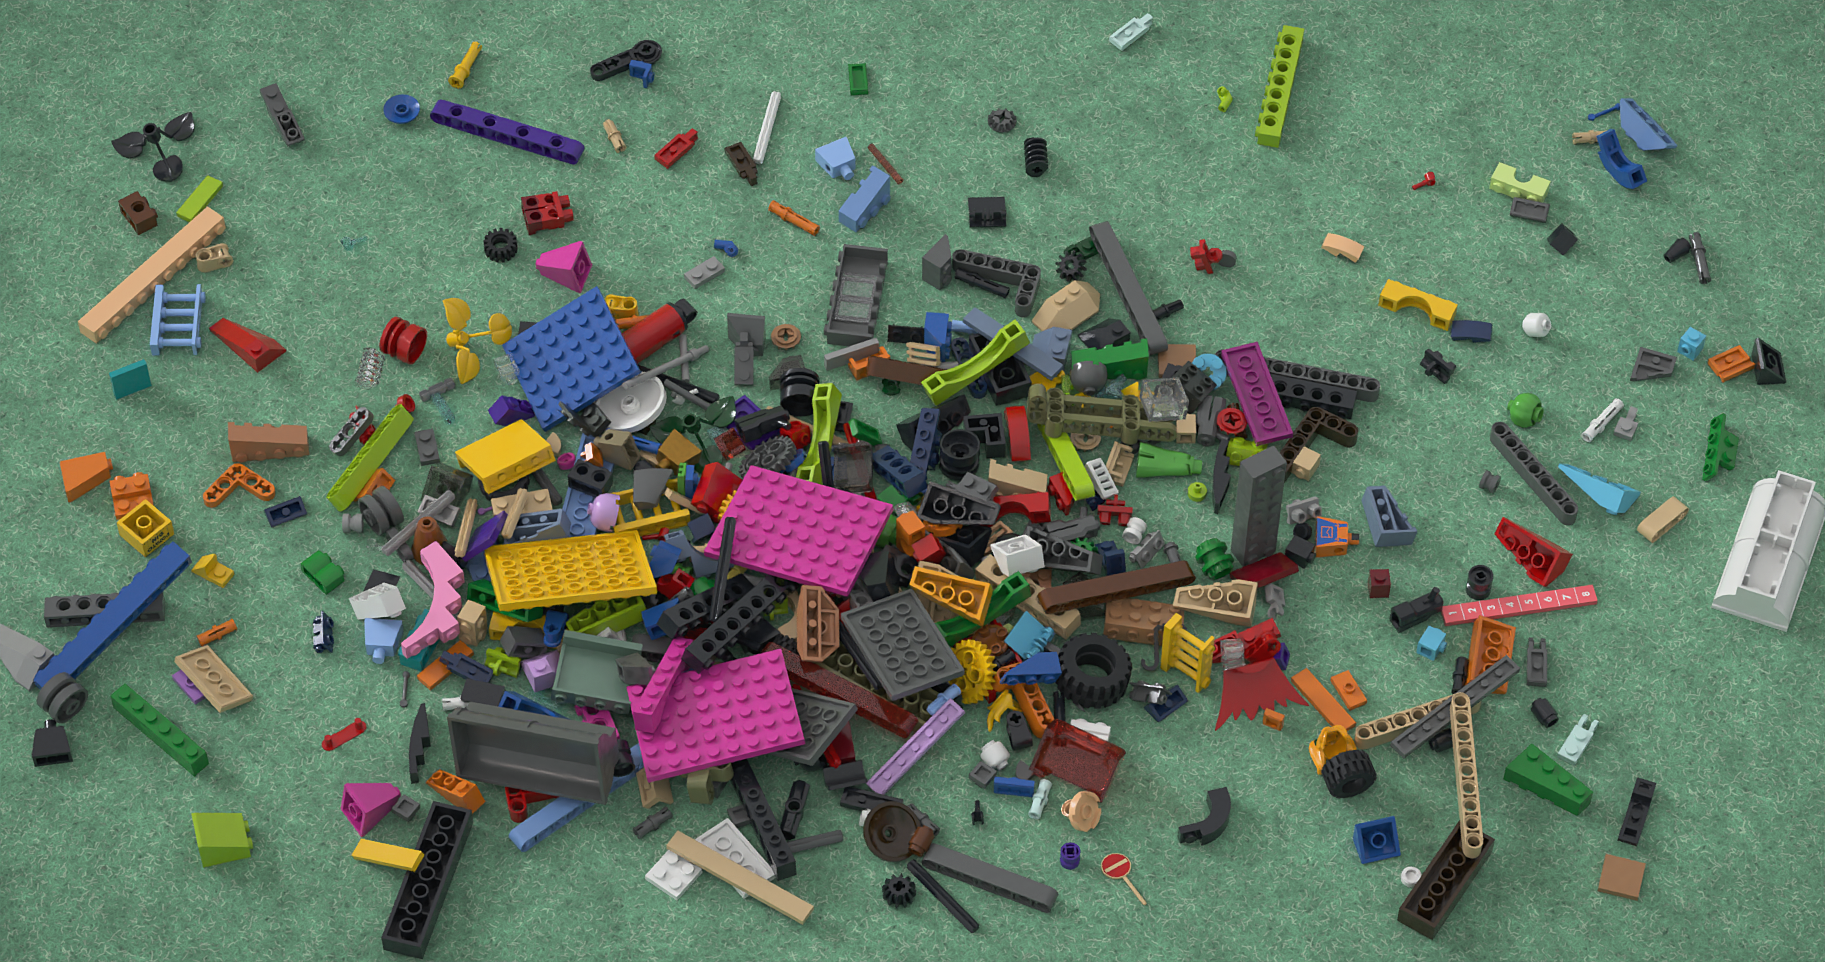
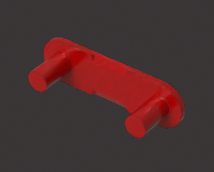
[322,718,367,751]

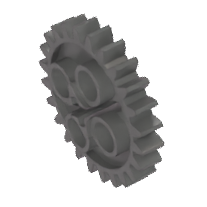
[739,435,797,479]

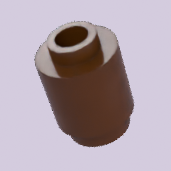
[908,825,935,857]

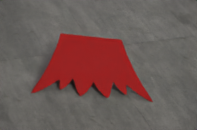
[1215,657,1309,731]

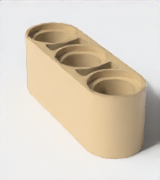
[1637,496,1689,543]

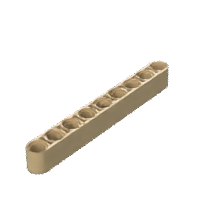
[1450,692,1483,858]

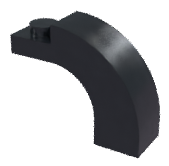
[1177,787,1231,846]

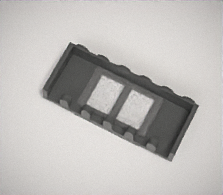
[824,244,888,346]

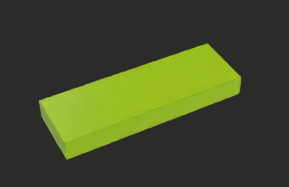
[176,175,223,222]

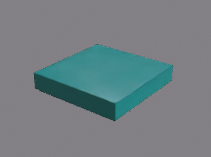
[109,359,152,400]

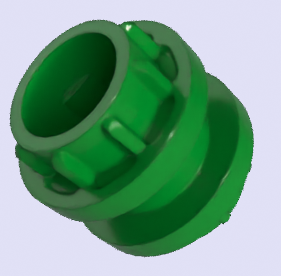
[1195,538,1234,580]

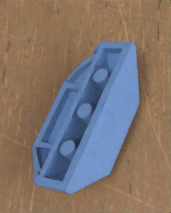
[1620,98,1677,151]

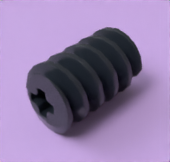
[1024,137,1048,177]

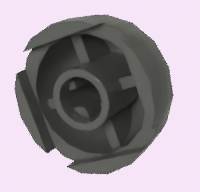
[1069,361,1108,396]

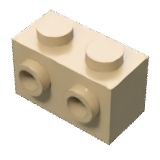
[457,600,487,647]

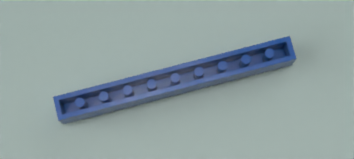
[33,541,192,690]

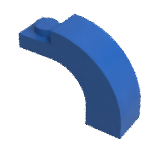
[1596,129,1647,189]

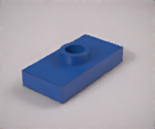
[994,777,1035,797]

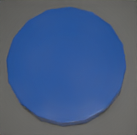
[780,448,807,474]

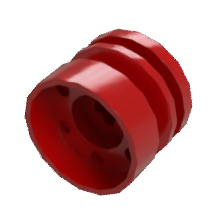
[379,317,428,365]

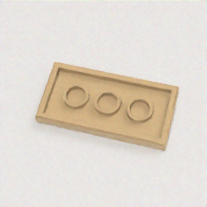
[174,645,253,713]

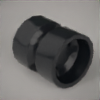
[1466,565,1494,600]
[614,739,635,777]

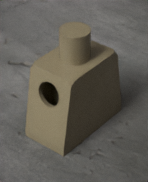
[593,429,641,470]

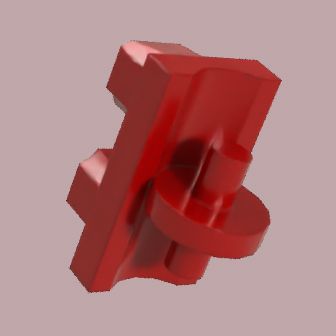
[1190,239,1223,274]
[1097,494,1133,526]

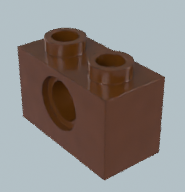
[118,191,158,235]

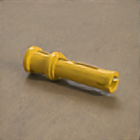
[448,42,482,89]

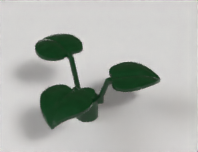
[650,396,736,474]

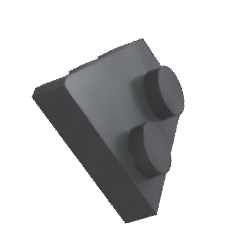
[1630,347,1677,381]

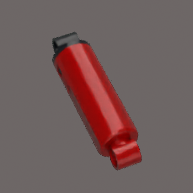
[622,298,698,364]

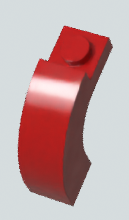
[1004,406,1031,461]

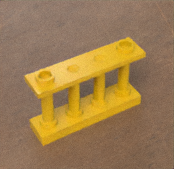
[610,478,690,537]
[1160,613,1215,693]

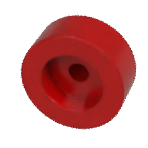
[395,394,415,413]

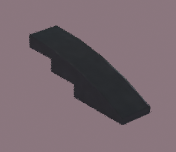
[1212,439,1231,514]
[409,703,431,784]

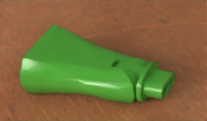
[1136,442,1202,478]

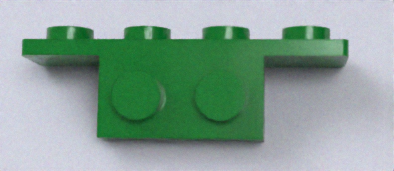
[1702,413,1739,482]

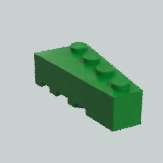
[1071,338,1149,380]
[1503,743,1593,816]

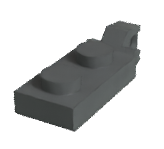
[734,332,754,385]

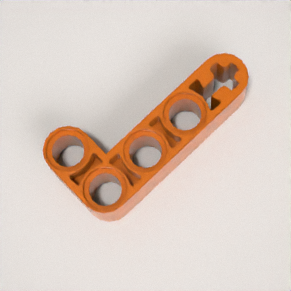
[991,662,1055,738]

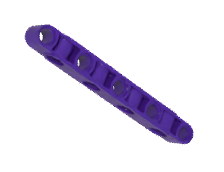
[430,99,585,165]

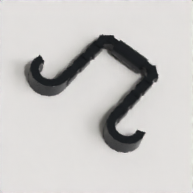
[1141,623,1198,671]

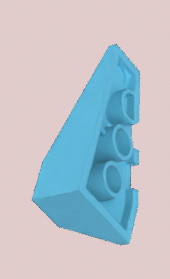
[1558,463,1641,515]

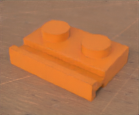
[1707,345,1755,383]

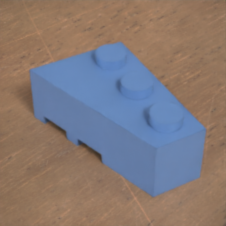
[839,165,891,232]

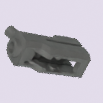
[1196,395,1230,446]
[1044,507,1100,543]

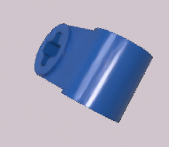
[543,610,569,647]

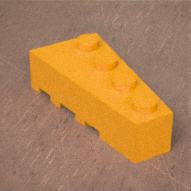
[909,566,993,627]

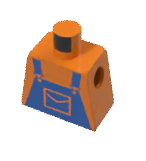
[1315,516,1359,557]

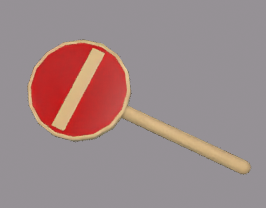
[1101,853,1147,905]

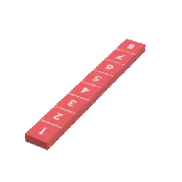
[1441,585,1598,626]

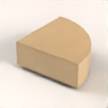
[546,432,561,457]

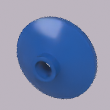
[383,94,420,124]

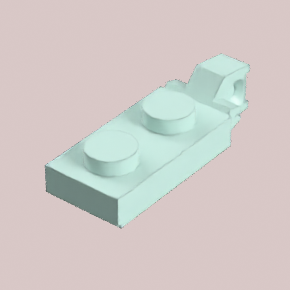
[1109,13,1153,51]

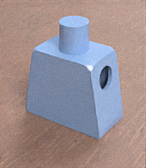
[815,137,856,180]
[364,618,404,664]

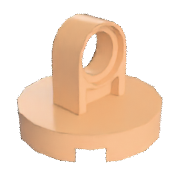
[1061,791,1101,832]

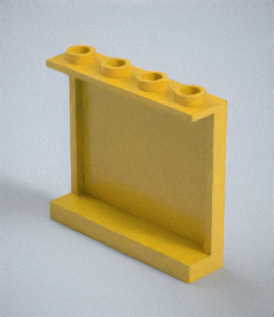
[455,419,556,494]

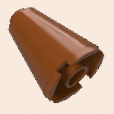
[411,516,448,565]

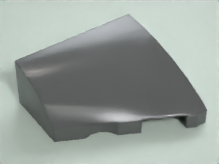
[633,468,674,510]

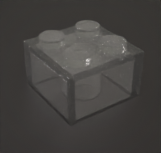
[1139,377,1189,422]

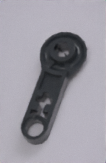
[590,40,662,81]

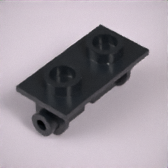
[887,324,924,344]

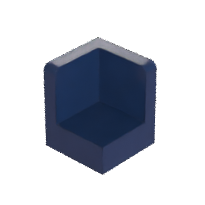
[687,513,716,543]

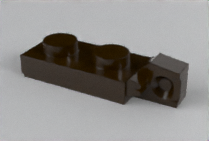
[724,142,758,186]

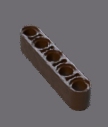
[866,355,948,385]

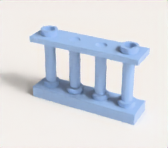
[150,284,206,356]

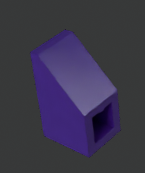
[488,395,535,427]

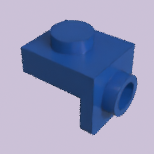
[629,59,655,88]

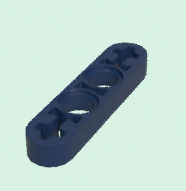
[951,337,987,399]

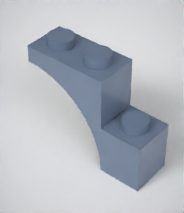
[664,530,734,578]

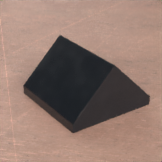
[1751,338,1787,385]

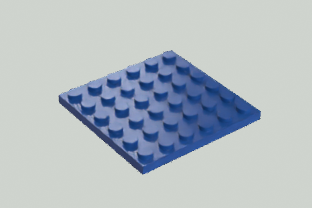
[502,286,641,432]

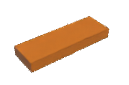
[417,640,474,691]

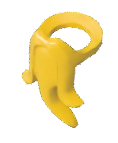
[987,689,1022,732]

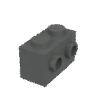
[500,626,548,658]

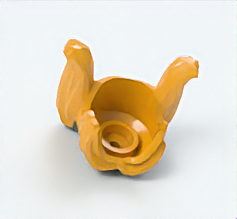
[1309,725,1357,775]

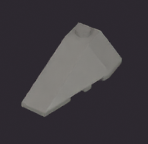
[0,624,54,691]

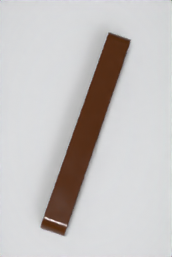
[1037,560,1196,614]

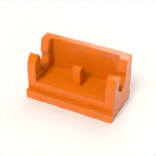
[848,346,890,381]

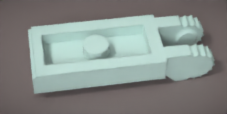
[1557,714,1599,766]

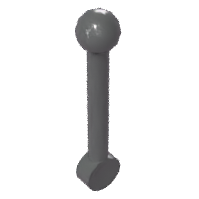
[400,671,410,708]

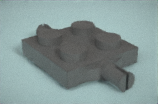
[946,472,1000,506]

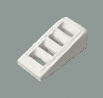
[1084,458,1119,500]

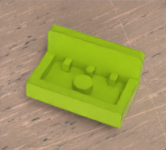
[1226,437,1268,466]

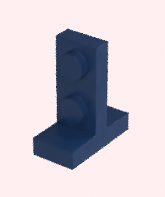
[1095,540,1126,576]

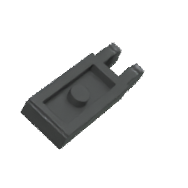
[1526,637,1547,687]

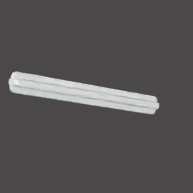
[753,91,781,164]

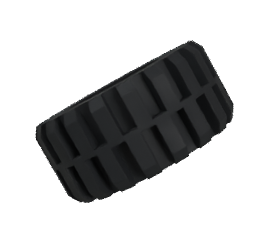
[1055,633,1132,709]

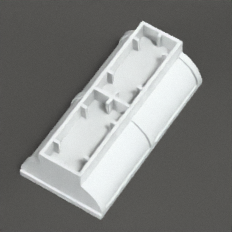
[1711,470,1825,632]

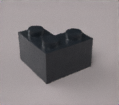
[963,413,1006,459]

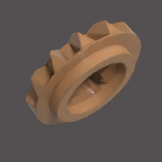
[771,324,801,351]

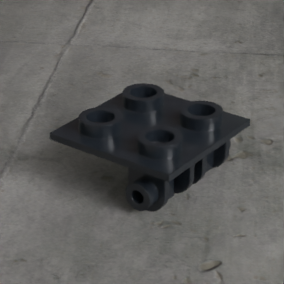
[968,197,1006,228]

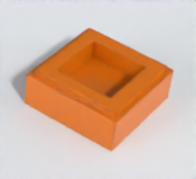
[1263,708,1285,731]

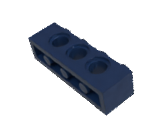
[869,445,928,498]

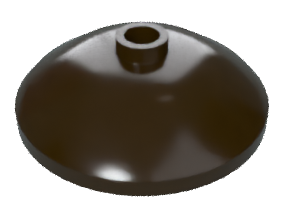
[863,801,921,862]

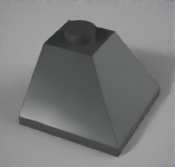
[727,313,766,357]

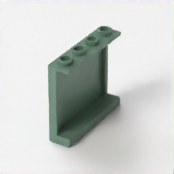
[551,630,643,714]

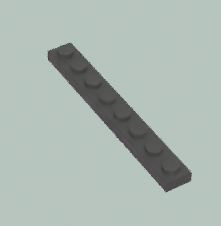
[1390,655,1520,759]

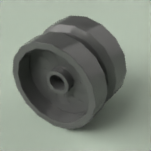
[358,486,404,536]
[36,672,88,724]

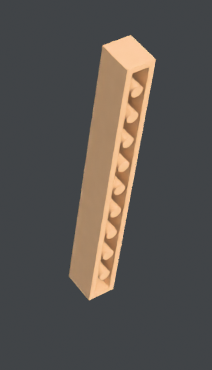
[78,206,226,344]

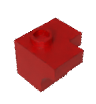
[656,568,695,599]

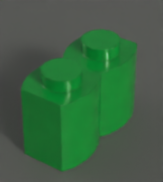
[300,550,345,595]

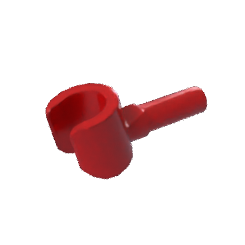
[1412,172,1436,190]
[642,527,669,542]

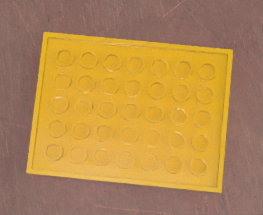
[484,530,657,612]

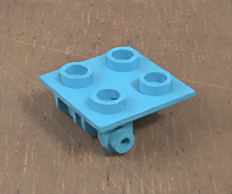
[1004,611,1054,660]

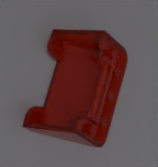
[1029,719,1126,803]

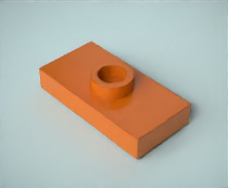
[1330,670,1367,711]

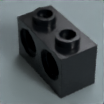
[567,459,613,498]
[881,544,919,587]

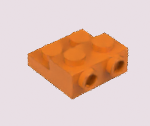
[110,472,154,520]

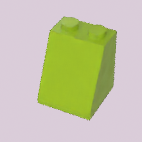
[191,813,254,868]

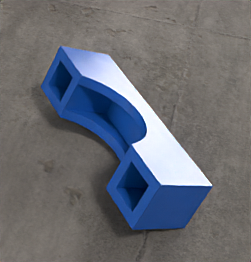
[498,691,571,720]

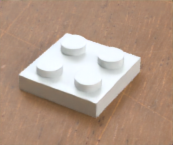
[645,850,702,901]

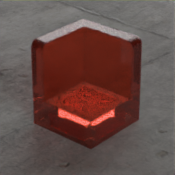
[714,428,746,461]

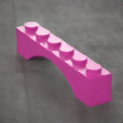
[633,637,693,733]

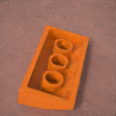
[1465,615,1516,694]

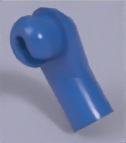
[714,239,738,257]

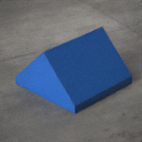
[1353,816,1401,864]

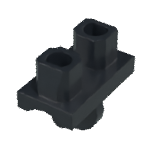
[1420,349,1456,384]

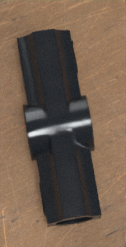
[780,780,810,840]

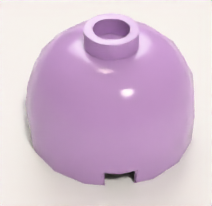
[587,493,620,533]

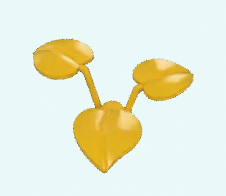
[443,298,512,384]

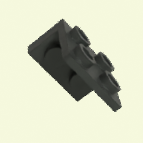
[1164,361,1217,414]
[558,401,611,438]

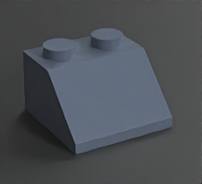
[1027,327,1072,371]

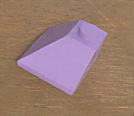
[520,650,560,692]

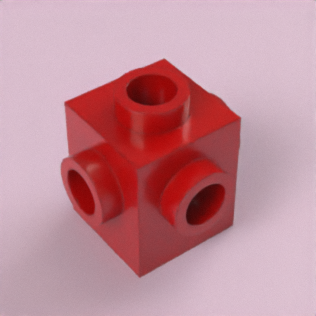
[780,421,811,450]

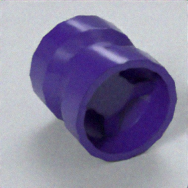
[1060,842,1081,870]

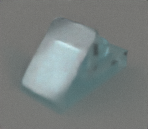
[1093,374,1127,400]

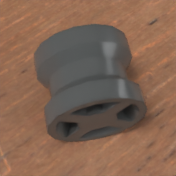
[1479,470,1501,494]

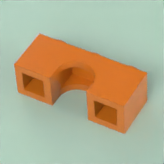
[896,510,925,559]

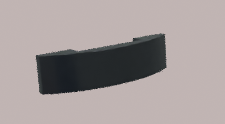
[1617,777,1657,846]

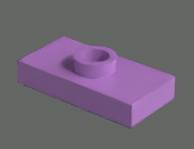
[172,670,206,705]

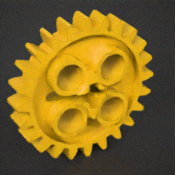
[948,640,997,704]

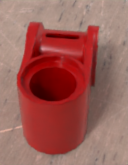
[1243,630,1281,663]

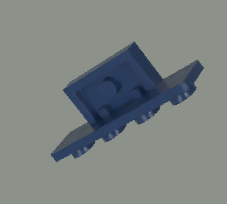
[910,408,943,476]

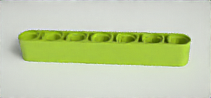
[326,404,414,512]
[1037,424,1095,501]

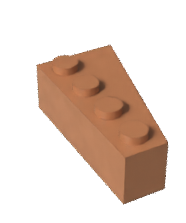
[228,422,309,463]

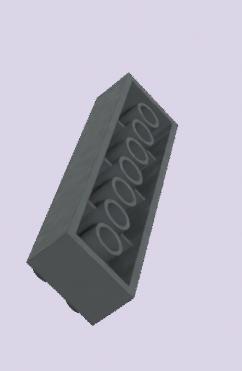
[1231,446,1287,567]

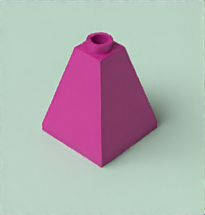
[536,241,592,293]
[340,783,401,837]

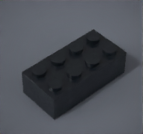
[969,325,1032,406]

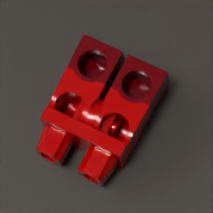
[521,191,574,235]

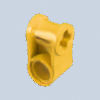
[605,294,639,319]

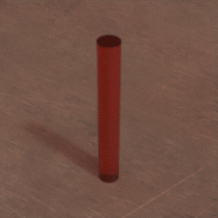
[867,143,903,184]

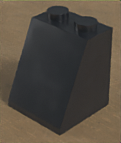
[858,550,900,602]

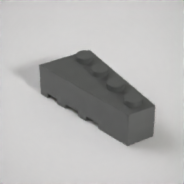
[1026,525,1103,575]

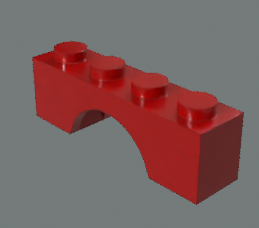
[983,492,1051,527]

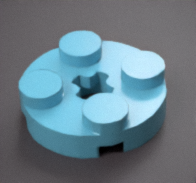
[1192,354,1227,391]

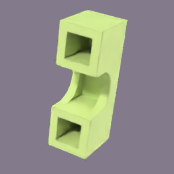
[1489,162,1551,203]

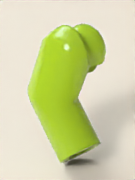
[1217,86,1233,112]

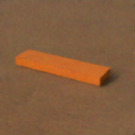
[1291,668,1356,731]

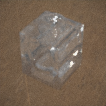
[493,353,520,386]

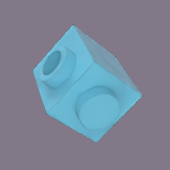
[1677,327,1706,361]
[1416,626,1447,661]

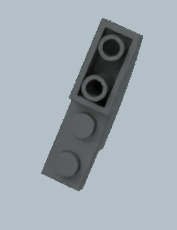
[259,83,305,146]

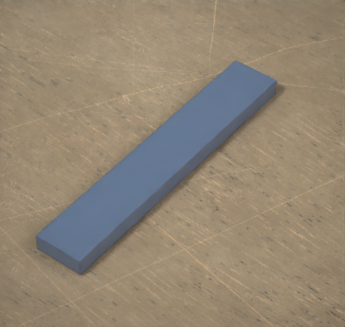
[963,307,1063,380]

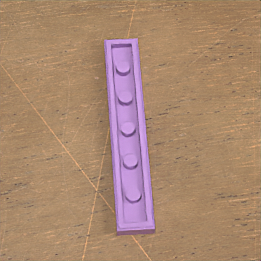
[866,698,965,795]

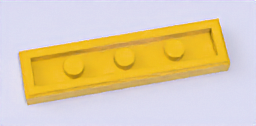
[351,839,424,872]

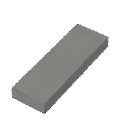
[824,338,879,371]

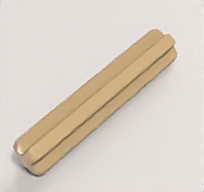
[501,488,529,539]

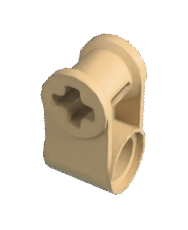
[196,243,234,273]

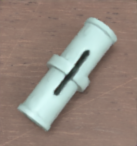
[1028,779,1052,819]

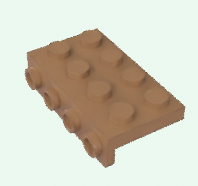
[1103,598,1184,646]

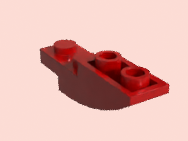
[1212,618,1281,663]

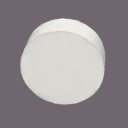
[1401,867,1422,887]

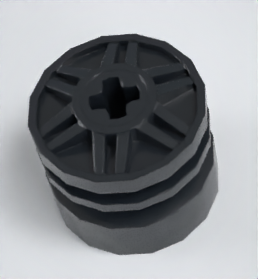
[780,368,820,417]
[939,429,980,480]

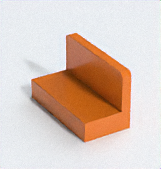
[353,468,395,502]

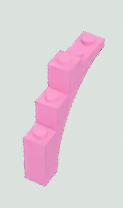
[401,541,465,659]

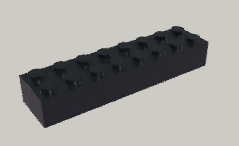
[381,801,473,959]

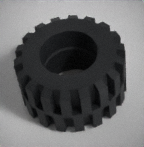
[1321,750,1377,798]

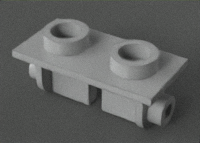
[1129,530,1165,569]

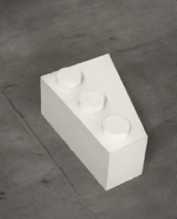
[349,583,406,620]

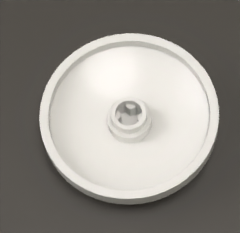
[594,372,667,433]

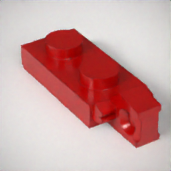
[654,128,698,169]

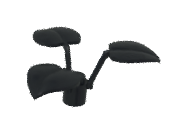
[111,112,195,181]

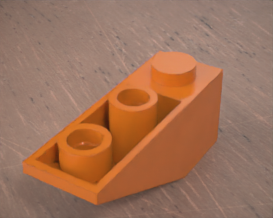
[426,769,486,814]

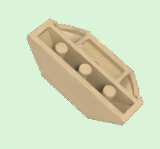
[1032,280,1100,331]

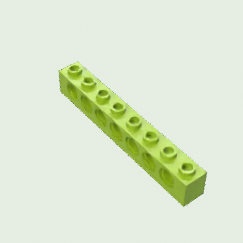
[1255,25,1305,148]

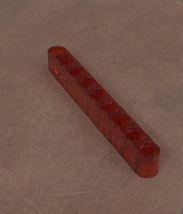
[760,642,919,738]

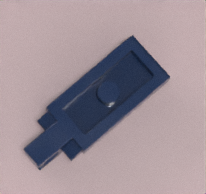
[439,650,493,683]

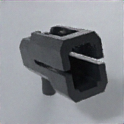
[734,405,792,443]
[1389,587,1444,633]

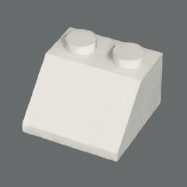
[990,534,1045,577]

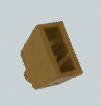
[655,429,702,475]

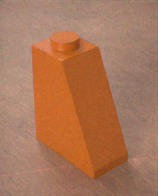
[59,452,113,502]

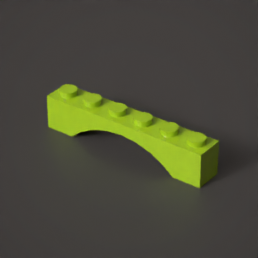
[921,319,1030,406]
[796,383,842,485]

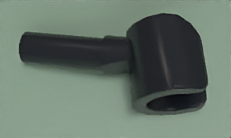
[971,800,984,825]

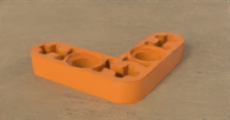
[203,463,276,508]

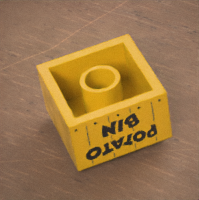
[116,499,174,557]

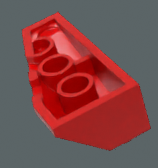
[209,318,286,373]
[1495,517,1573,587]

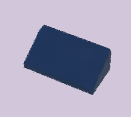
[263,496,307,527]
[1144,684,1188,722]

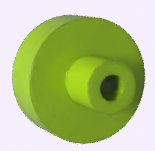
[1187,482,1207,502]

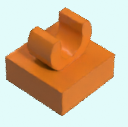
[580,443,603,468]

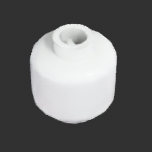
[1522,313,1551,337]
[980,740,1010,771]

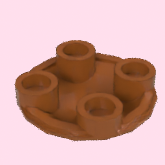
[972,624,1008,657]

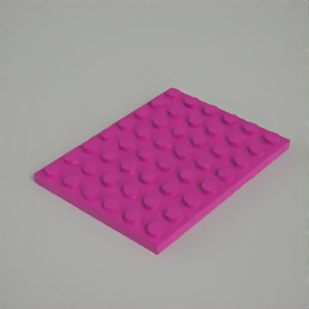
[704,465,894,597]
[626,649,805,783]

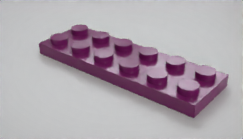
[1221,341,1293,446]

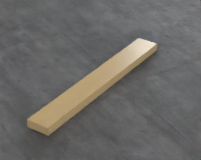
[666,831,814,925]

